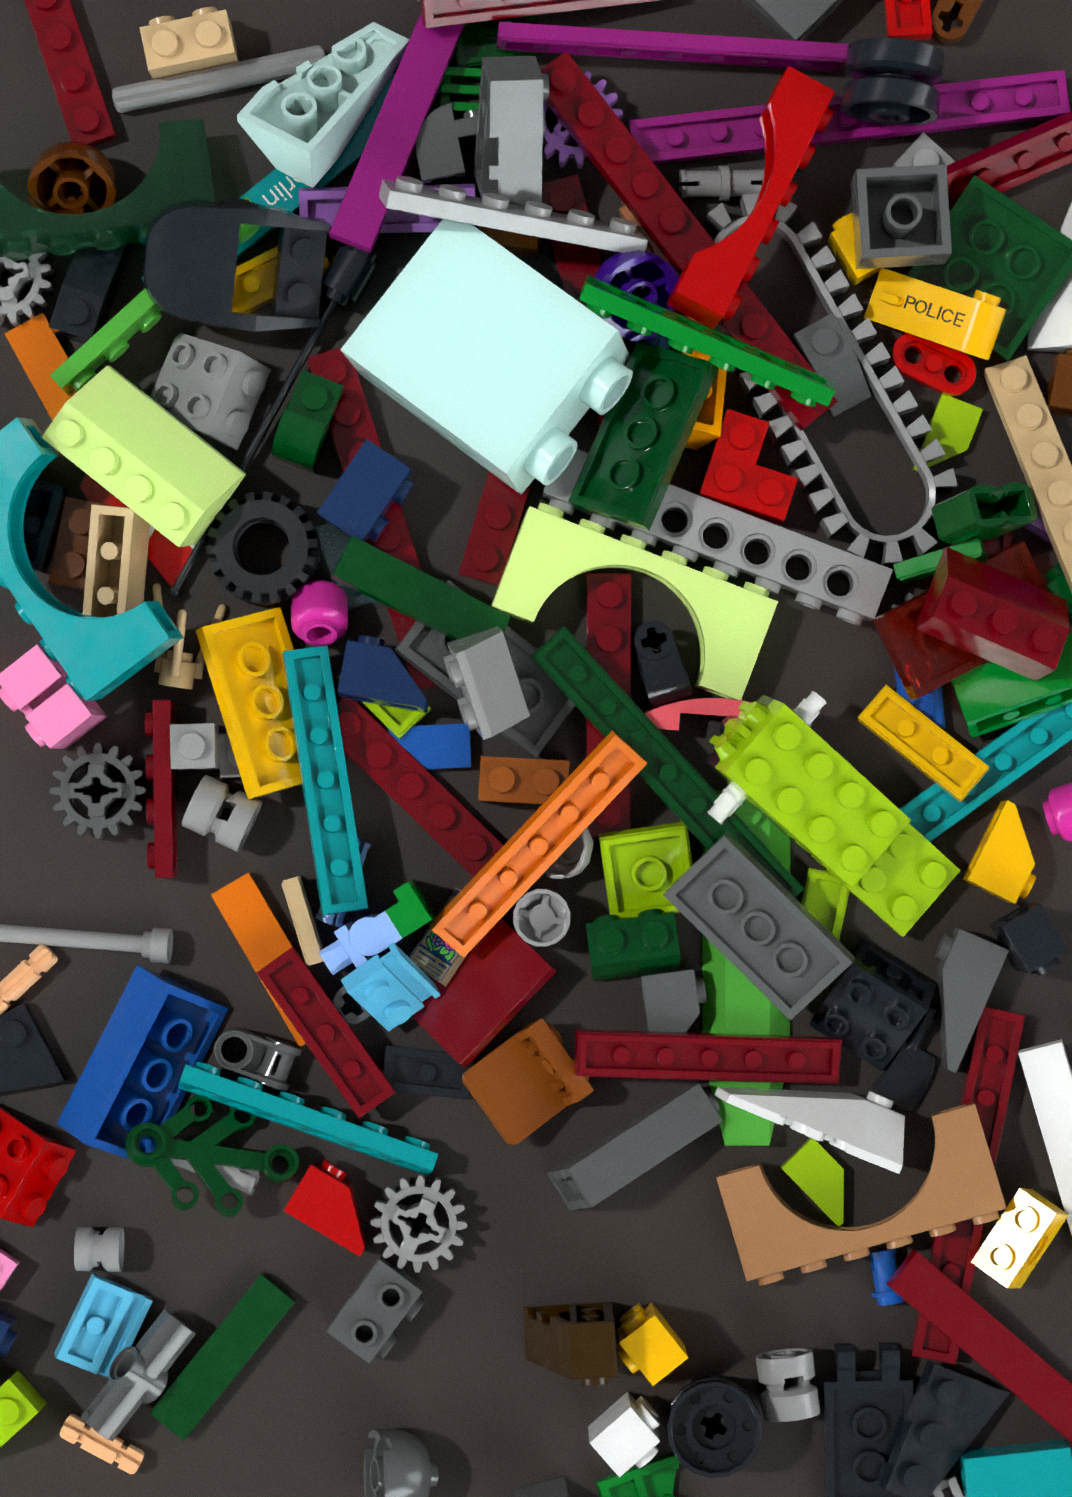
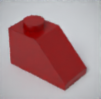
[283,1159,367,1257]

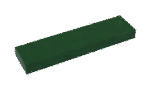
[331,536,511,641]
[149,1272,296,1441]

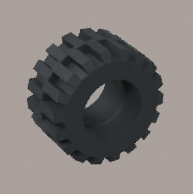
[206,491,321,607]

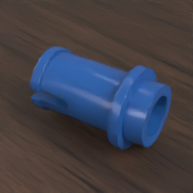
[868,1248,904,1306]

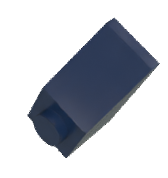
[337,636,429,713]

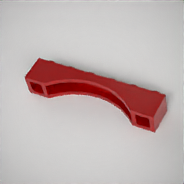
[666,66,835,329]

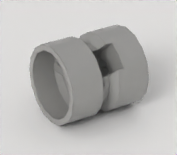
[181,775,262,852]
[513,888,570,946]
[755,1348,820,1422]

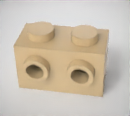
[139,7,239,79]

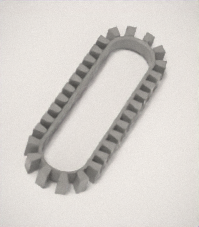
[705,193,958,566]

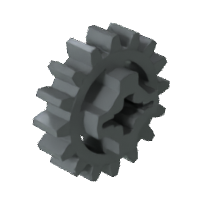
[50,743,148,839]

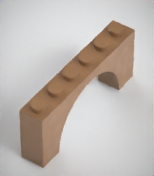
[716,1101,1006,1286]

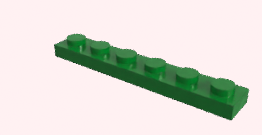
[579,275,836,407]

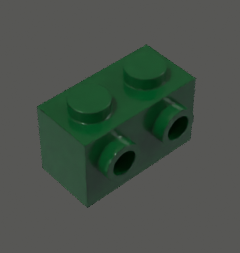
[586,909,680,981]

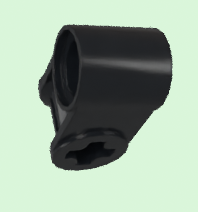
[631,620,692,709]

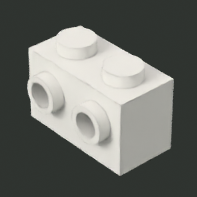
[588,1392,660,1478]

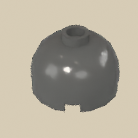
[363,1429,438,1497]

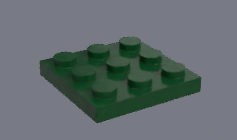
[907,175,1072,361]

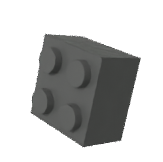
[851,164,952,269]

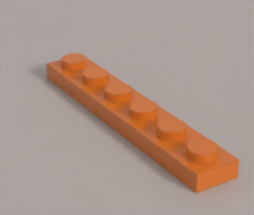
[429,730,647,958]

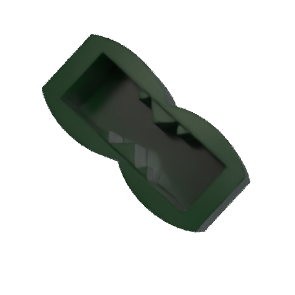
[931,482,1038,544]

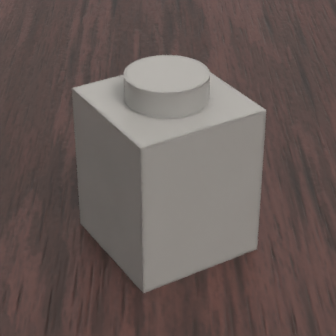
[170,723,220,771]

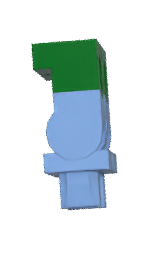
[319,880,437,975]

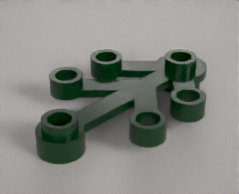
[125,1095,299,1218]

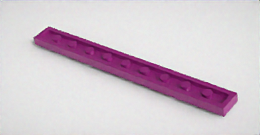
[629,70,1070,165]

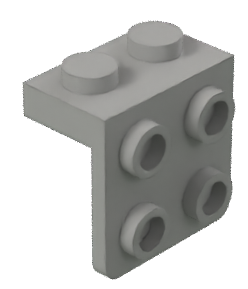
[150,333,271,450]

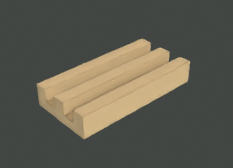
[281,876,323,966]

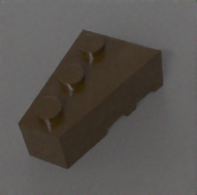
[523,1302,617,1386]

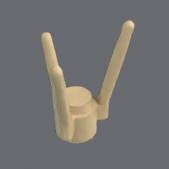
[152,583,227,689]

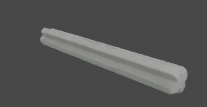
[112,45,325,113]

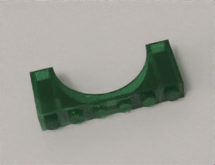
[0,118,215,260]

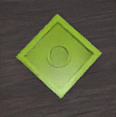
[598,822,692,919]

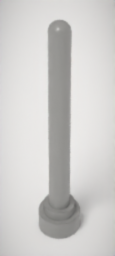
[0,924,173,964]

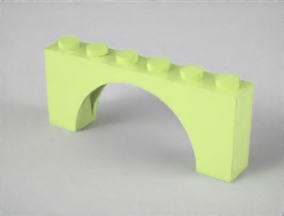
[491,503,778,700]

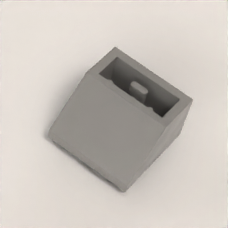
[443,626,530,740]

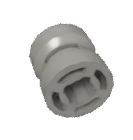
[74,1226,125,1272]

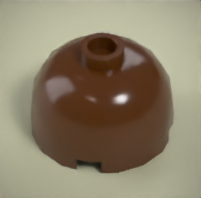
[27,141,117,233]

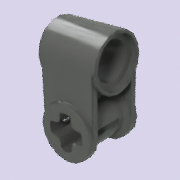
[214,1027,303,1091]

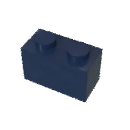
[317,439,414,543]

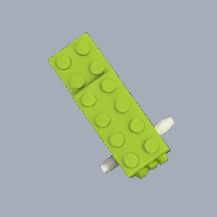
[705,691,961,937]

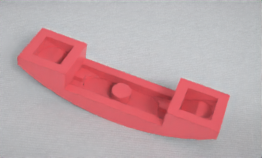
[644,698,751,731]

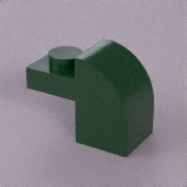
[272,370,344,474]

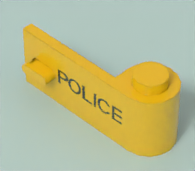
[864,268,1006,360]

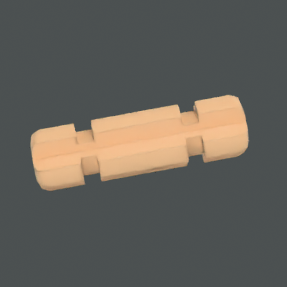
[0,944,58,1015]
[60,1414,145,1474]

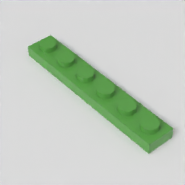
[49,196,260,395]

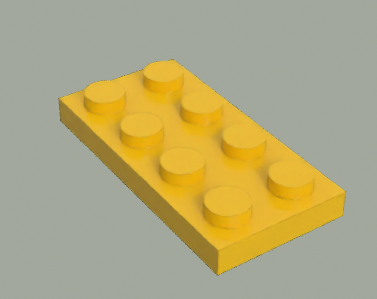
[195,607,302,800]

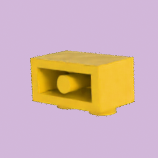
[616,1302,688,1386]

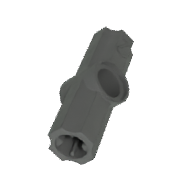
[81,1309,196,1442]

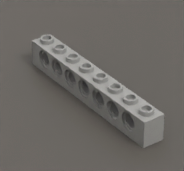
[543,449,893,626]

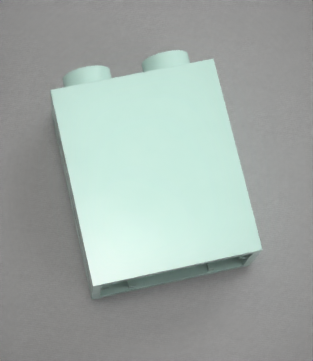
[340,219,633,495]

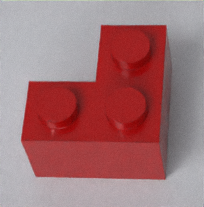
[699,409,798,526]

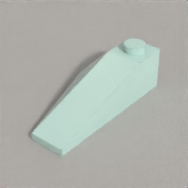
[237,22,410,188]

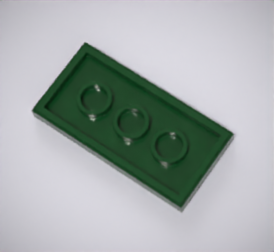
[568,341,719,531]

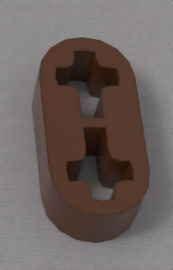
[931,0,983,45]

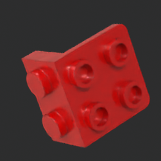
[0,1106,77,1227]

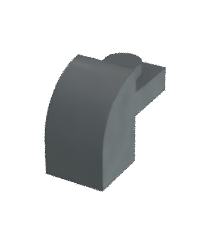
[416,103,478,185]

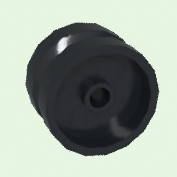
[840,38,945,126]

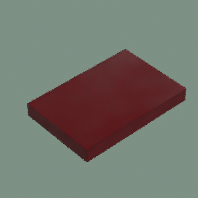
[412,918,557,1068]

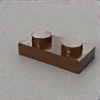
[48,496,110,590]

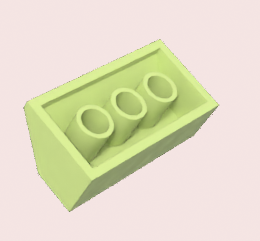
[41,366,246,547]

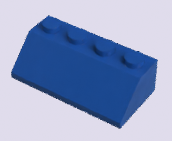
[57,965,229,1160]

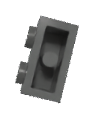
[326,1254,425,1364]

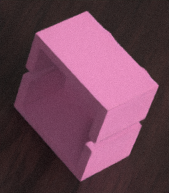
[0,644,108,749]

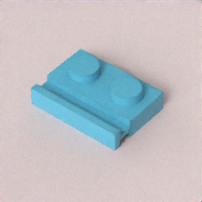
[341,943,441,1031]
[54,1273,153,1379]

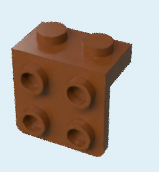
[462,1018,594,1145]

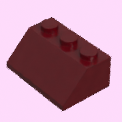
[915,547,1070,681]

